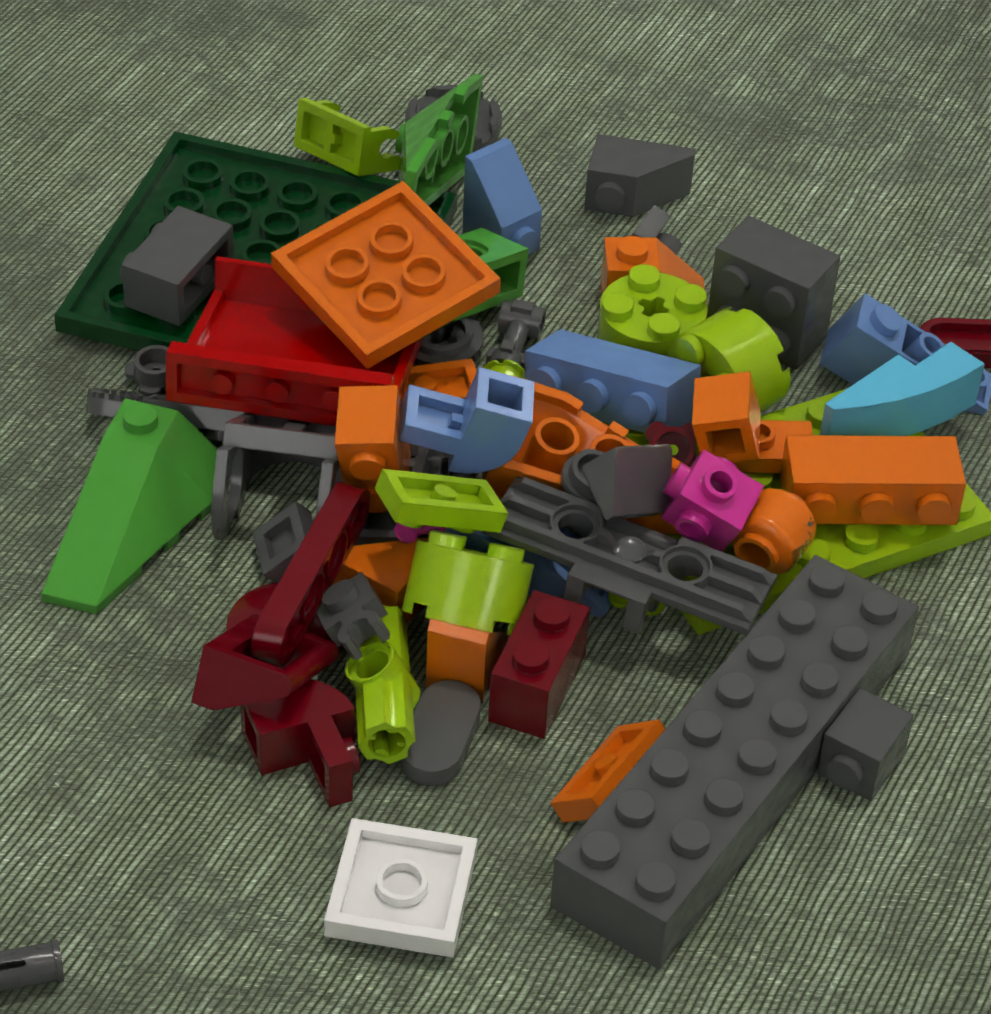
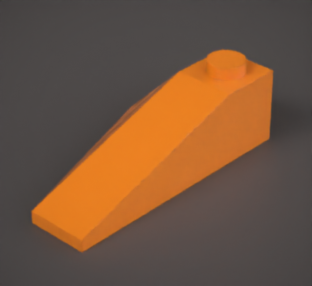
[482,376,687,535]

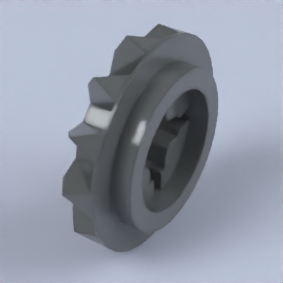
[415,316,484,366]

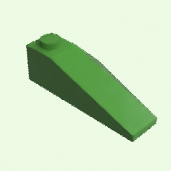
[395,74,483,206]
[41,398,232,614]

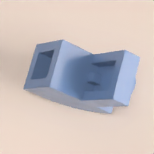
[398,367,535,474]

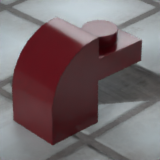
[240,679,360,808]

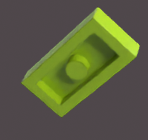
[375,469,508,533]

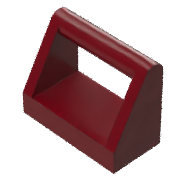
[191,614,339,711]

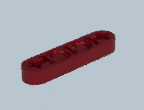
[251,482,370,667]

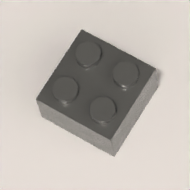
[707,215,841,370]

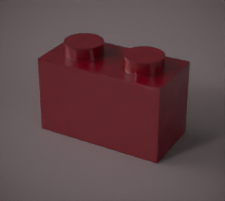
[488,590,590,739]

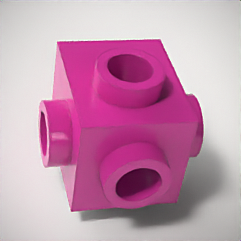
[660,450,764,552]

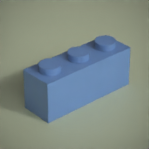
[525,329,701,433]

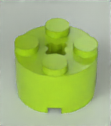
[597,264,707,356]
[667,307,791,413]
[402,530,534,635]

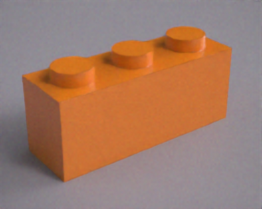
[780,435,966,525]

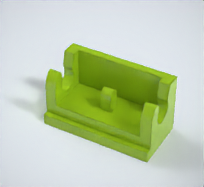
[293,97,401,176]

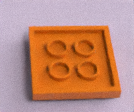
[271,181,501,369]

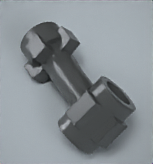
[486,299,546,372]

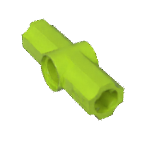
[345,605,421,764]

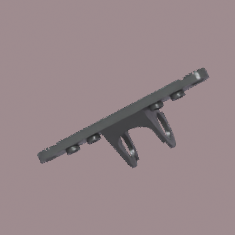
[86,388,444,540]

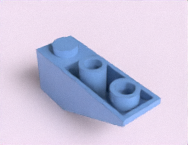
[820,293,991,415]

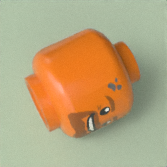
[731,488,817,575]

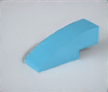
[820,342,985,436]

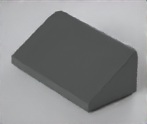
[582,444,672,520]

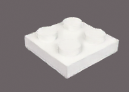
[324,818,478,958]

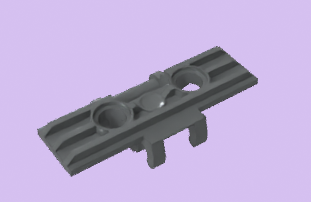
[482,476,777,635]

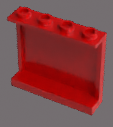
[166,256,424,426]

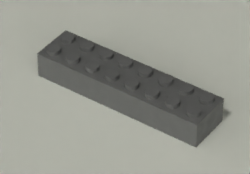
[550,555,919,970]

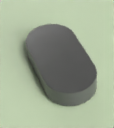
[400,680,481,786]

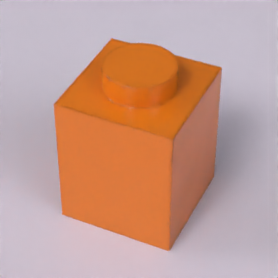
[692,371,761,462]

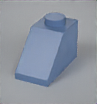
[462,138,542,255]

